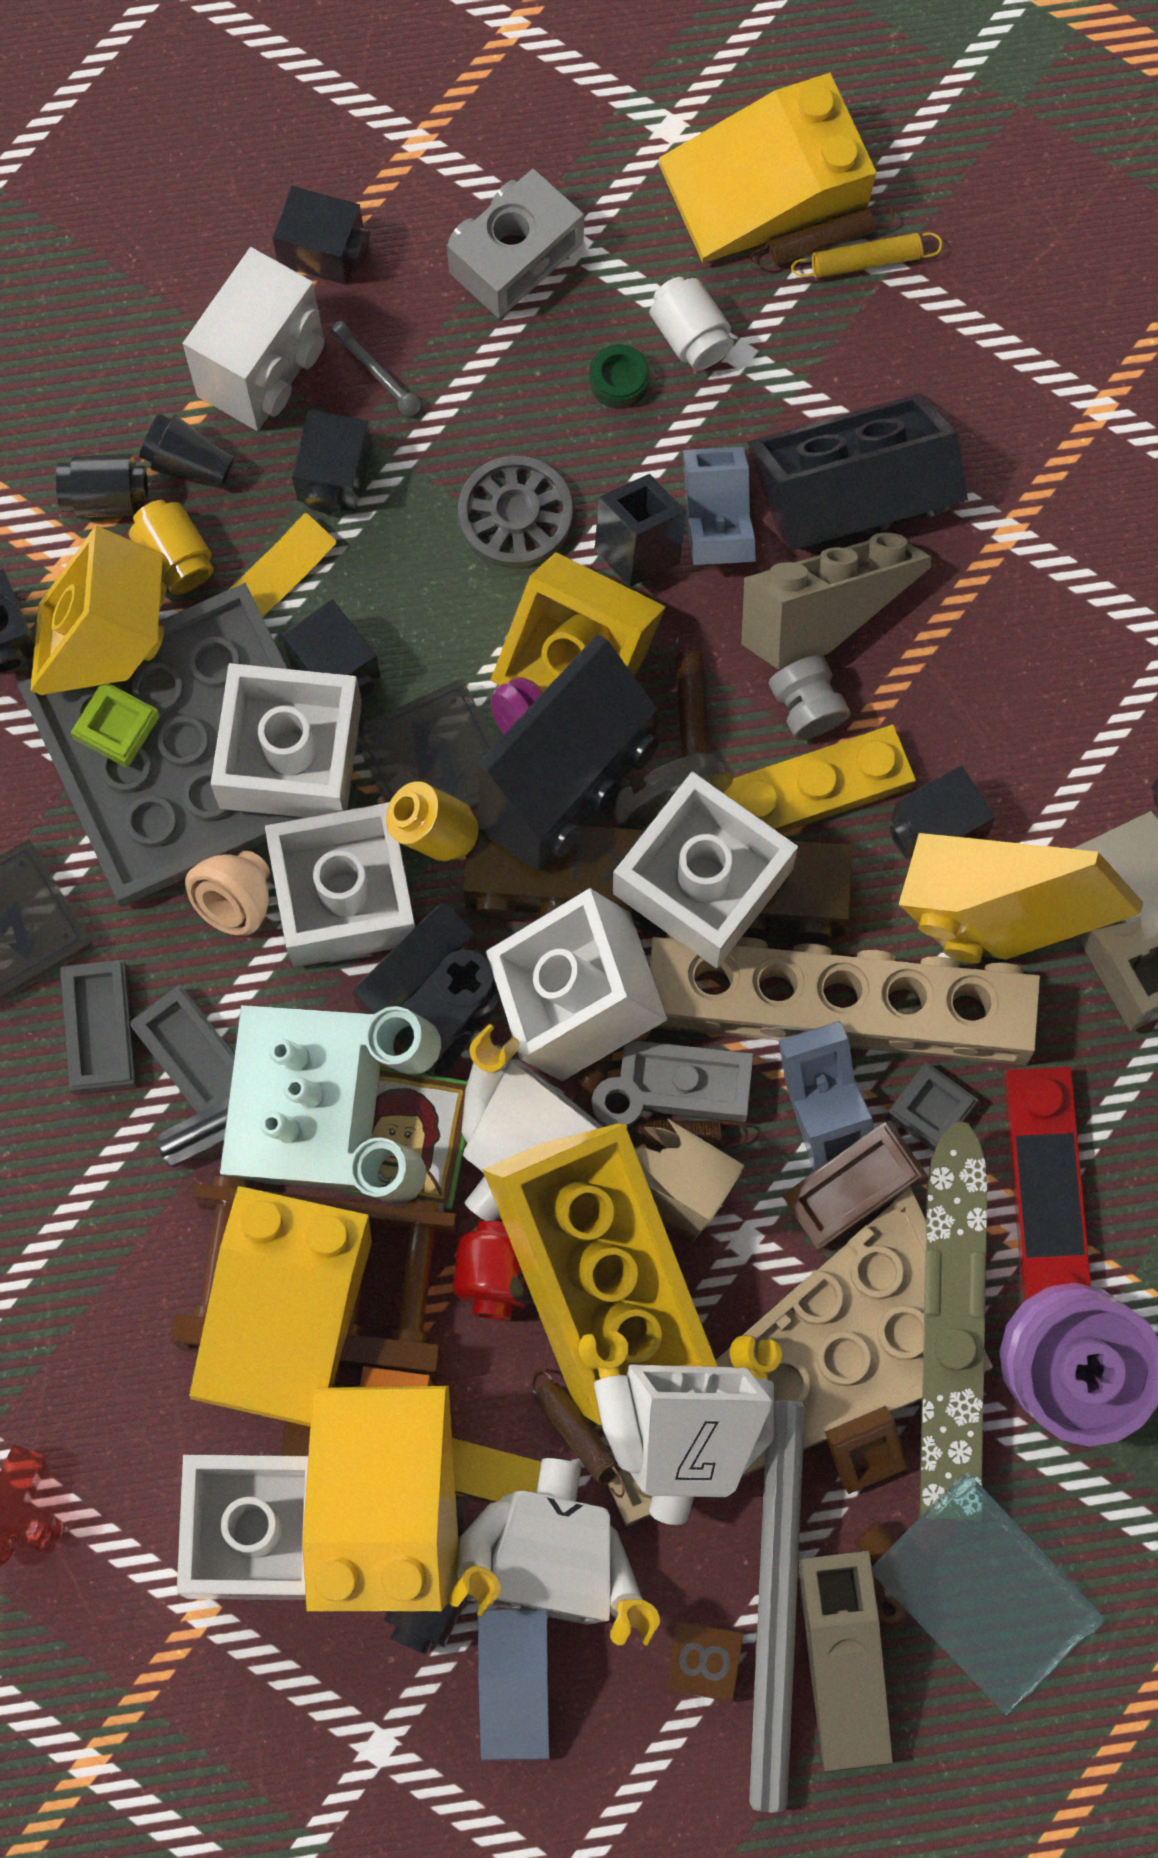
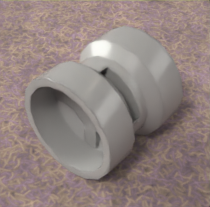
[768,655,851,741]

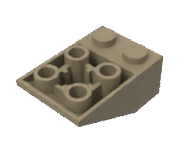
[1073,811,1158,1032]

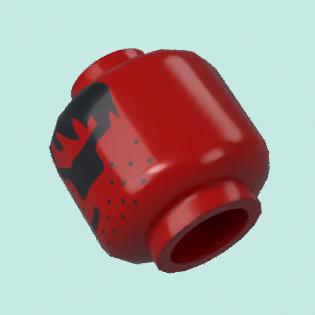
[452,1221,534,1321]

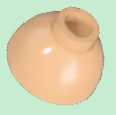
[185,851,270,936]

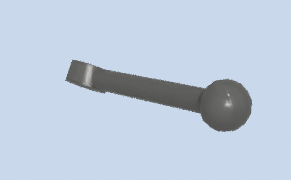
[329,321,421,416]

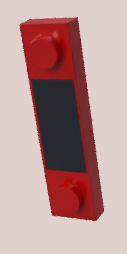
[1003,1066,1091,1302]

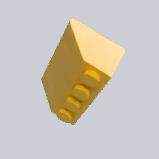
[482,1123,718,1425]

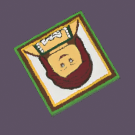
[325,1066,468,1212]

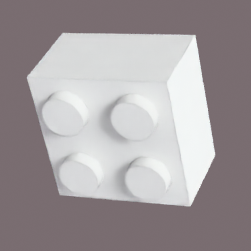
[182,247,324,431]
[211,663,362,818]
[613,772,798,968]
[265,802,415,968]
[486,888,667,1081]
[177,1455,308,1600]

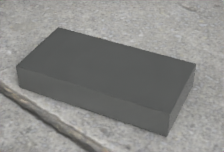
[60,960,137,1095]
[129,984,235,1114]

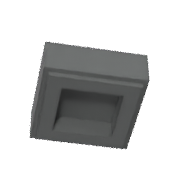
[886,1062,978,1151]

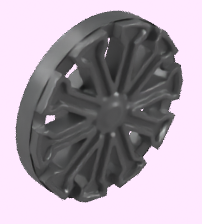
[458,456,573,568]

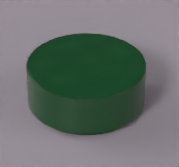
[589,344,650,409]

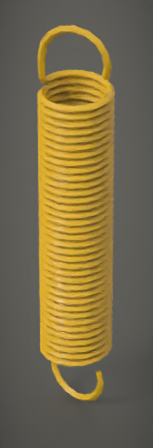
[791,233,943,279]

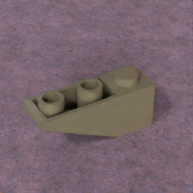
[741,533,931,670]
[798,1551,893,1772]

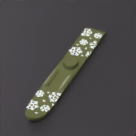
[919,1121,987,1521]

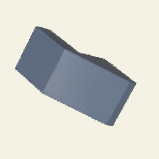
[683,447,755,565]
[778,1021,874,1172]
[478,1609,549,1761]

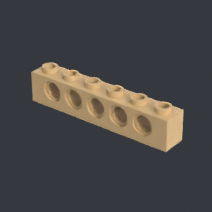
[650,933,1040,1066]

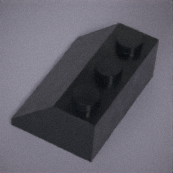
[748,393,968,551]
[477,634,659,872]

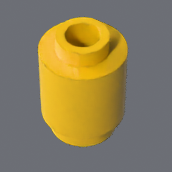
[128,500,214,595]
[386,782,479,861]

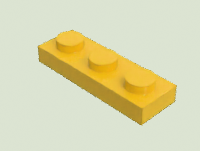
[716,724,916,833]

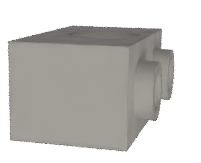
[447,168,584,319]

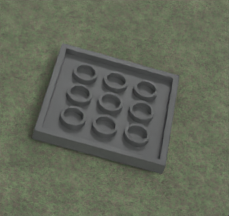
[17,582,351,908]

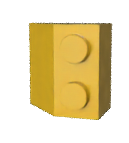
[30,525,167,695]
[490,552,666,692]

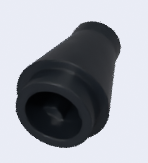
[139,413,235,489]

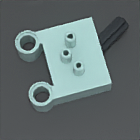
[157,1005,441,1204]

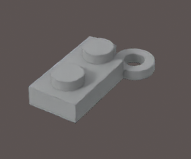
[592,1040,753,1127]

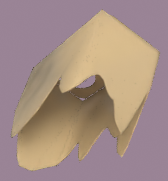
[635,1119,744,1243]

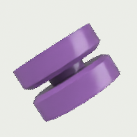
[999,1283,1158,1447]

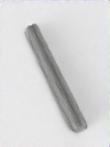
[749,1400,805,1813]

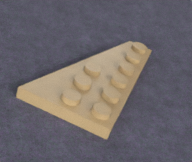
[608,1187,992,1526]

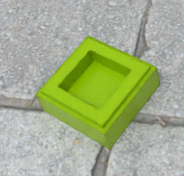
[70,684,160,769]

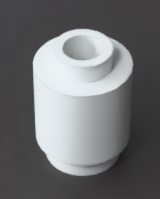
[649,277,734,370]

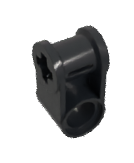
[393,950,501,1076]

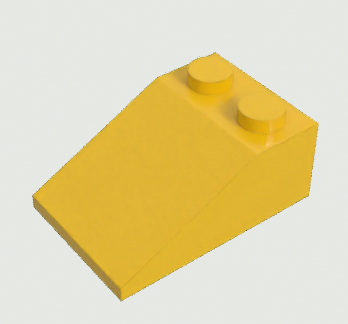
[658,73,877,263]
[899,833,1143,964]
[189,1186,372,1427]
[302,1386,459,1611]

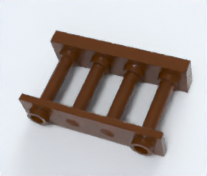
[171,1176,459,1380]

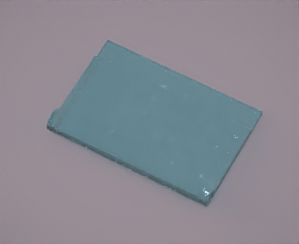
[871,1473,1104,1715]

